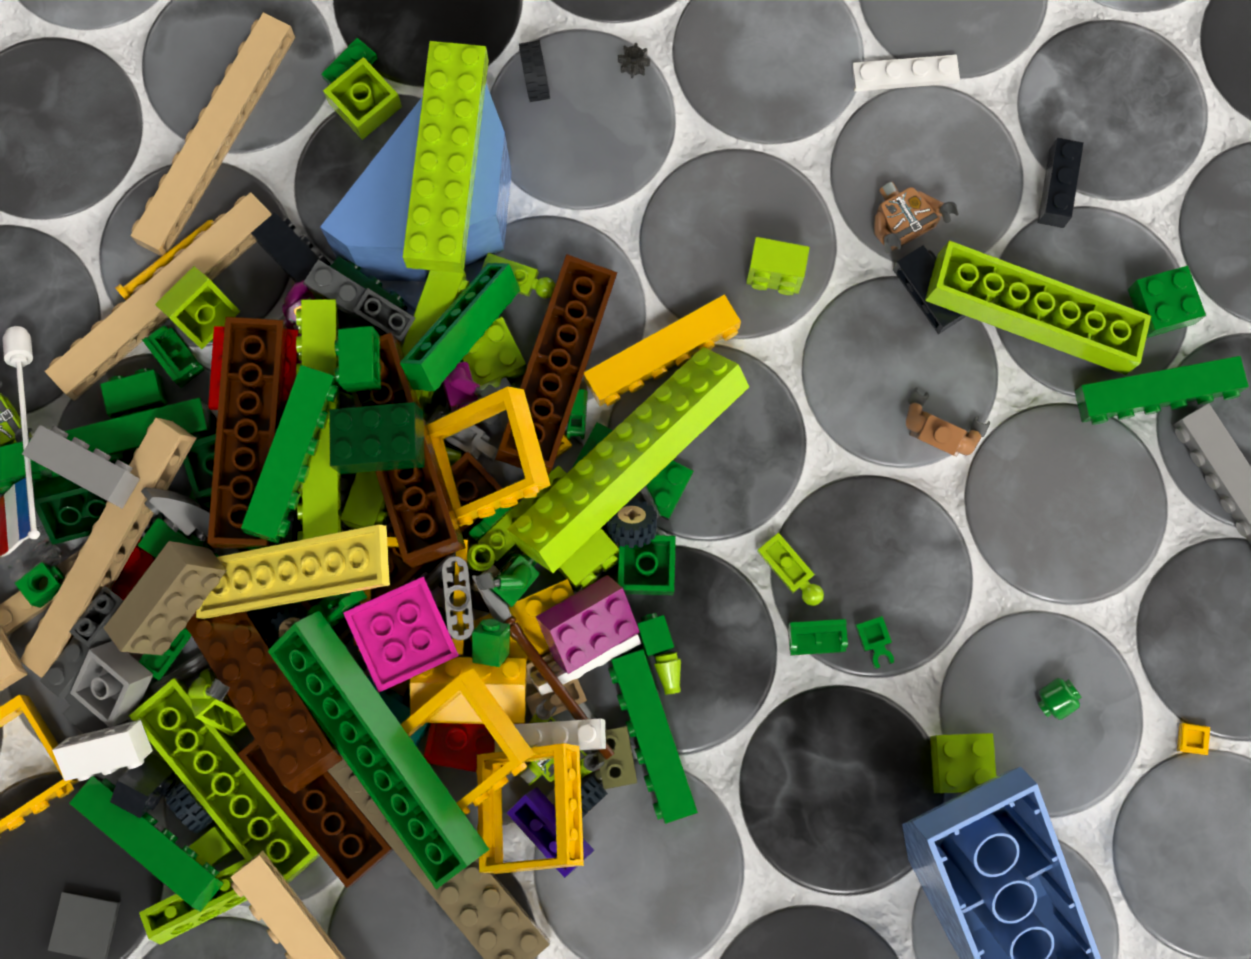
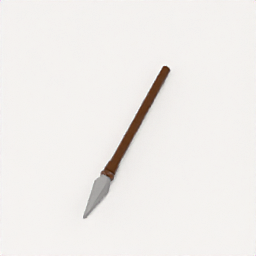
[472,575,615,760]

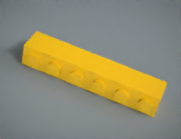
[583,294,741,406]

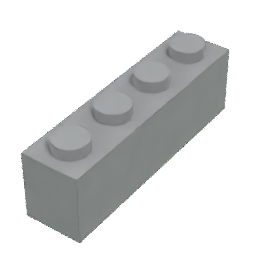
[22,425,140,509]

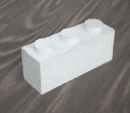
[52,720,153,781]

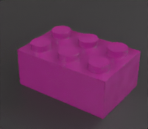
[536,575,640,674]

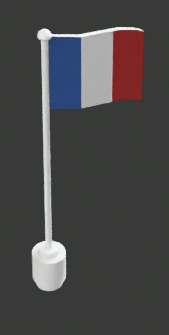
[0,326,40,557]

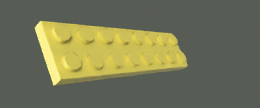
[196,525,390,619]

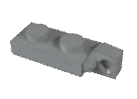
[426,404,498,462]

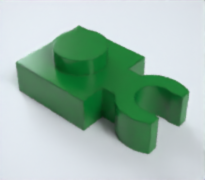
[469,507,511,543]
[855,616,894,669]

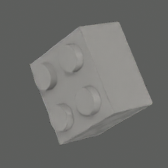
[70,641,153,728]

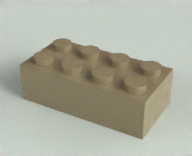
[104,541,227,655]

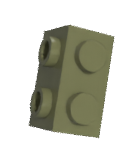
[591,726,637,789]

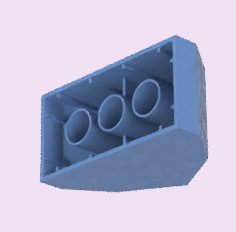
[320,84,512,282]
[902,767,1101,959]

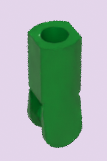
[567,389,588,439]

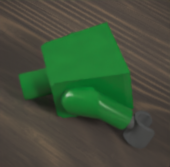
[468,553,540,607]

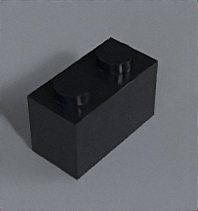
[110,754,176,818]

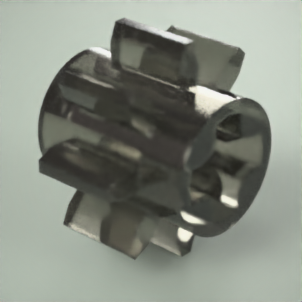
[618,43,650,78]

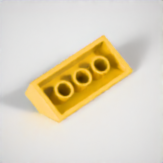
[465,579,574,662]
[410,657,527,724]

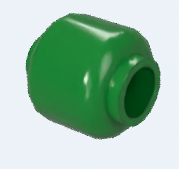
[1037,678,1082,720]

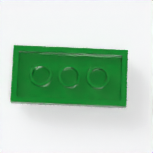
[572,422,694,521]

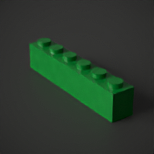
[400,263,520,391]
[1075,356,1249,425]
[241,365,339,543]
[608,650,698,824]
[69,776,224,912]

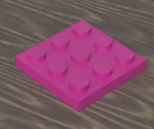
[343,577,459,692]

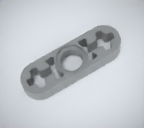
[442,556,474,640]

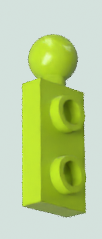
[481,253,556,299]
[757,532,824,606]

